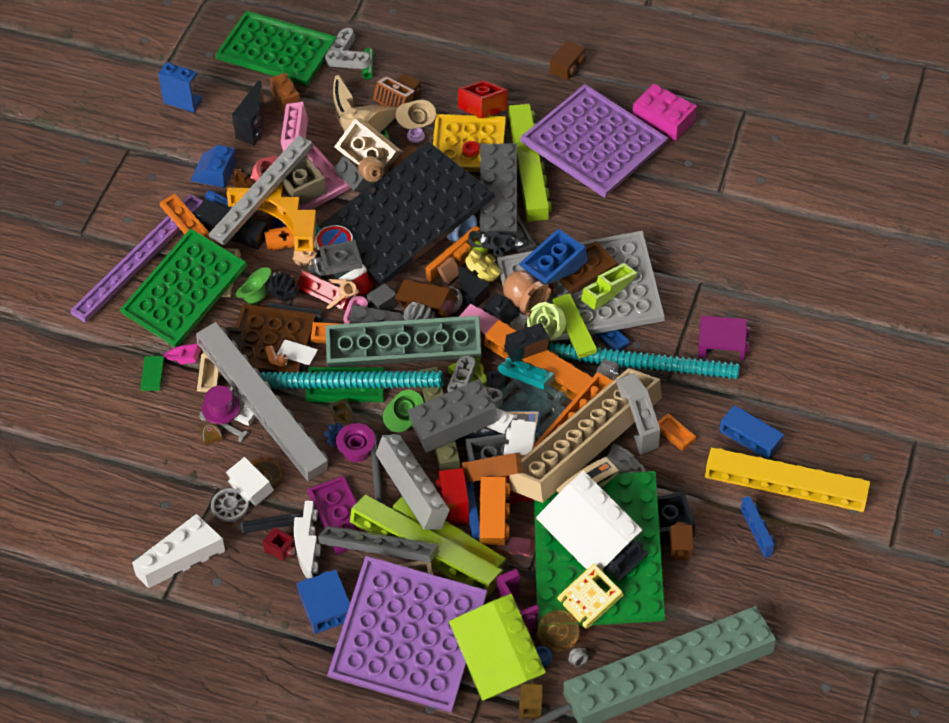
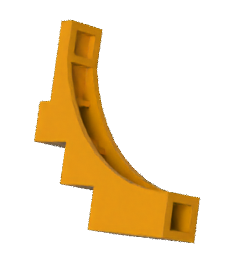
[227,184,317,251]

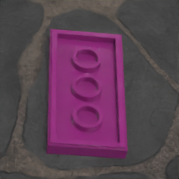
[307,476,368,555]

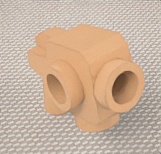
[292,236,319,266]

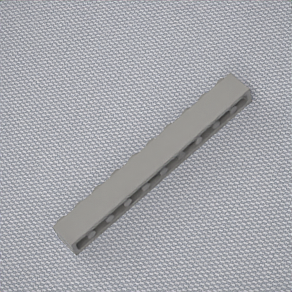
[196,322,329,482]

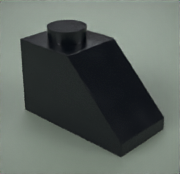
[458,266,490,307]
[482,293,519,325]

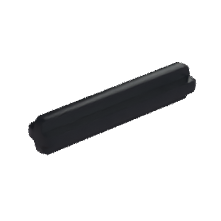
[268,303,323,321]
[241,512,301,533]

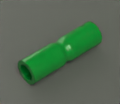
[362,48,374,79]

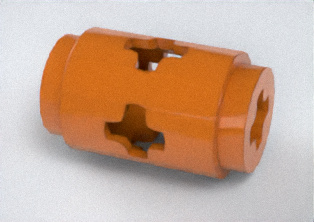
[264,226,295,251]

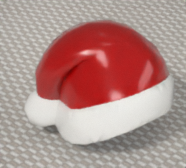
[339,264,374,296]

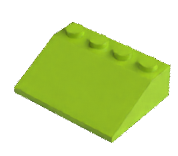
[449,594,546,701]

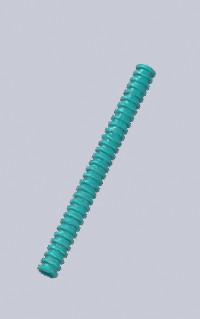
[548,342,740,380]
[259,370,444,389]

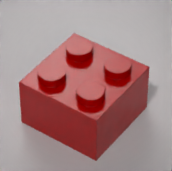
[458,80,508,119]
[436,468,469,526]

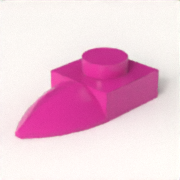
[162,344,201,365]

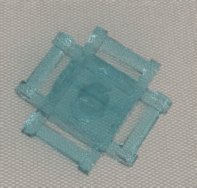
[493,378,567,438]

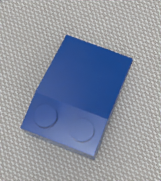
[519,229,588,285]

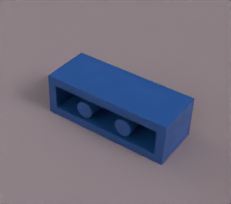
[719,405,784,460]

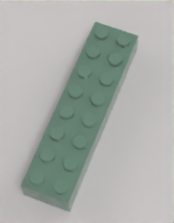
[325,316,482,367]

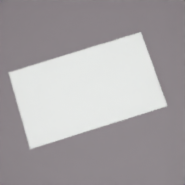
[276,340,318,365]

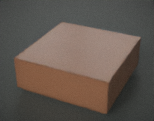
[437,257,458,284]

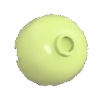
[527,302,566,341]

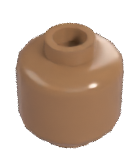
[358,156,384,182]

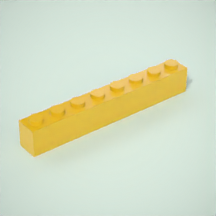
[705,448,870,512]

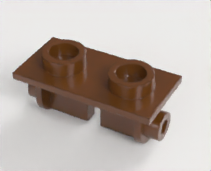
[230,169,255,188]

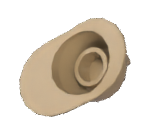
[396,100,436,129]

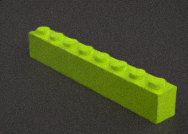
[509,104,552,222]
[350,495,502,598]

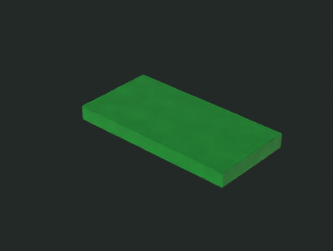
[306,367,385,402]

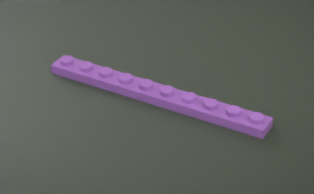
[70,194,203,323]

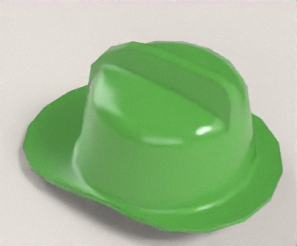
[236,267,271,306]
[383,390,424,432]

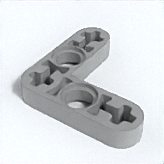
[325,28,372,69]
[447,356,503,408]

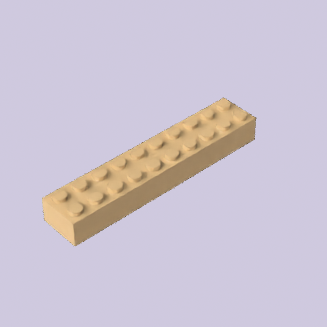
[509,368,662,503]

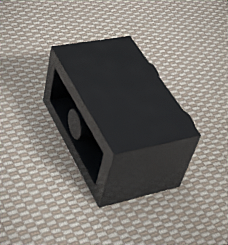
[504,323,550,363]

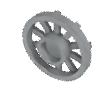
[211,488,249,522]

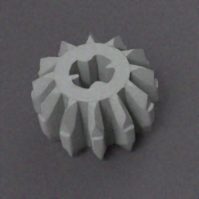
[403,302,436,320]

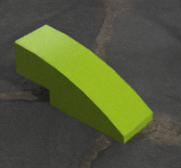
[581,263,637,310]

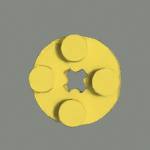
[465,249,501,282]

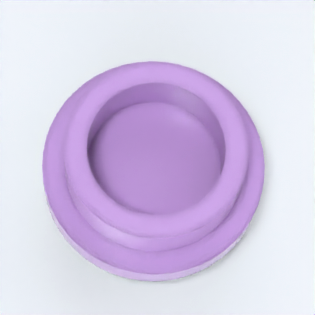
[407,128,425,143]

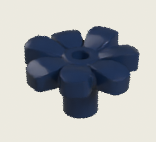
[324,423,343,448]

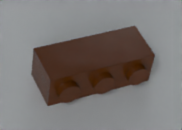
[395,280,457,317]

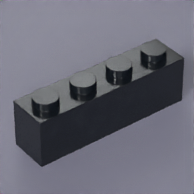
[194,199,268,250]

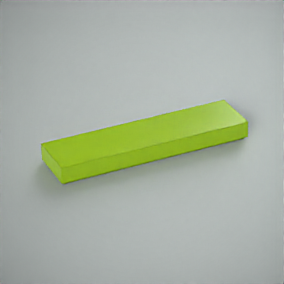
[552,293,597,359]

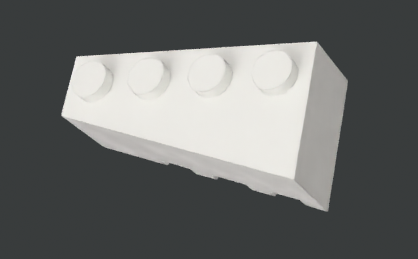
[132,514,225,588]

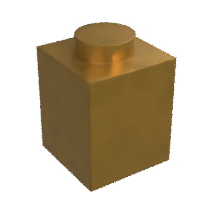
[519,683,542,718]

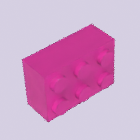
[633,83,697,141]

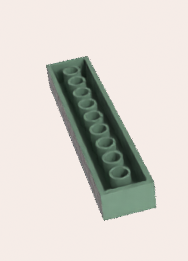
[563,606,776,723]

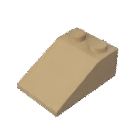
[340,105,398,133]

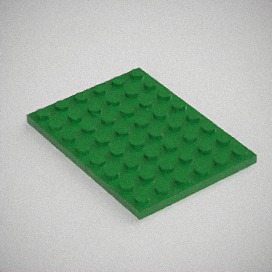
[534,471,665,629]

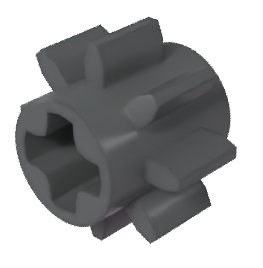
[308,257,326,277]

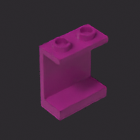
[698,316,750,361]
[497,569,538,635]

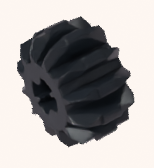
[267,271,300,301]

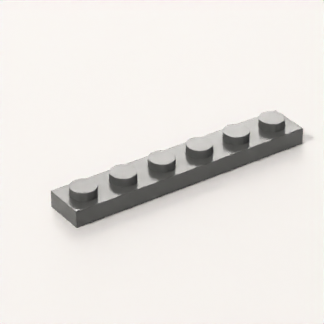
[318,526,439,563]

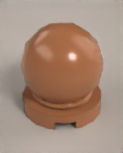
[503,270,551,317]

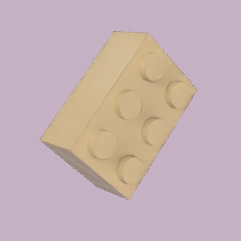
[335,118,402,176]

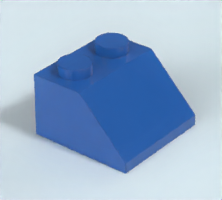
[191,145,237,188]

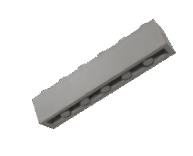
[376,434,449,530]

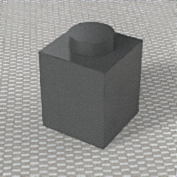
[367,283,397,311]

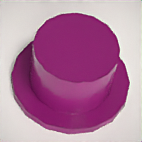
[201,385,241,424]
[336,423,375,462]

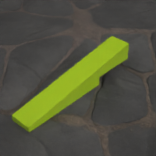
[393,496,506,569]

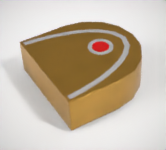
[200,423,223,445]

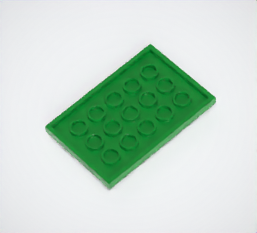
[215,11,336,86]
[119,228,247,348]

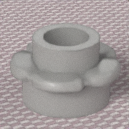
[569,648,589,667]

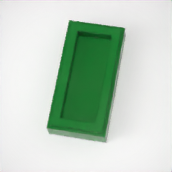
[140,356,165,391]

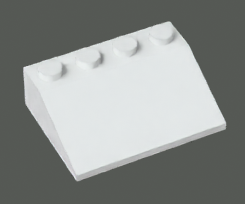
[536,471,642,571]

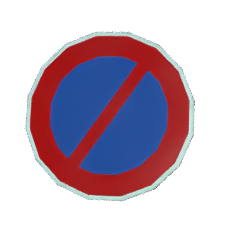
[316,225,352,250]

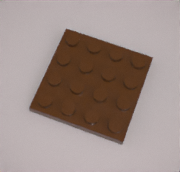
[235,304,316,374]

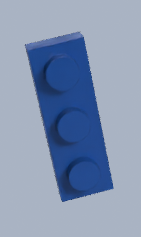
[741,496,775,558]

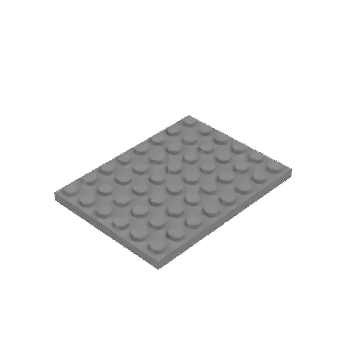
[497,231,665,342]

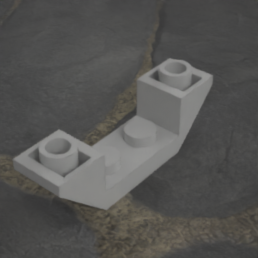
[616,373,660,454]

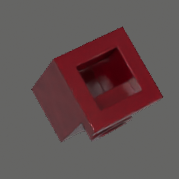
[262,527,296,561]

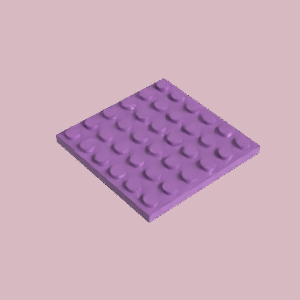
[520,84,668,198]
[328,556,487,713]

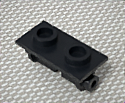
[604,540,649,582]

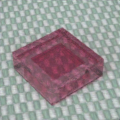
[509,537,531,557]

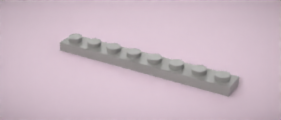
[209,135,313,245]

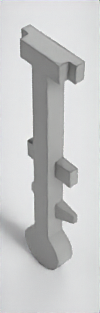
[199,411,249,442]

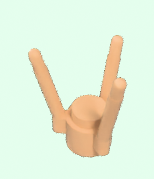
[326,278,359,310]

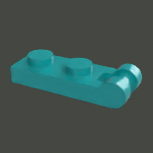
[498,357,554,390]

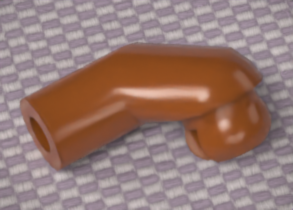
[265,346,289,367]

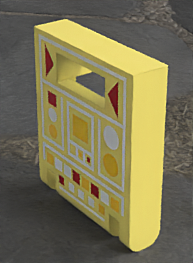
[557,564,623,629]

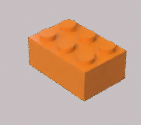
[480,477,510,546]

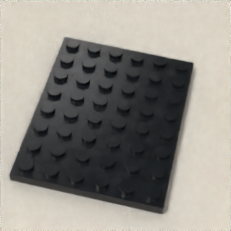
[318,141,495,285]

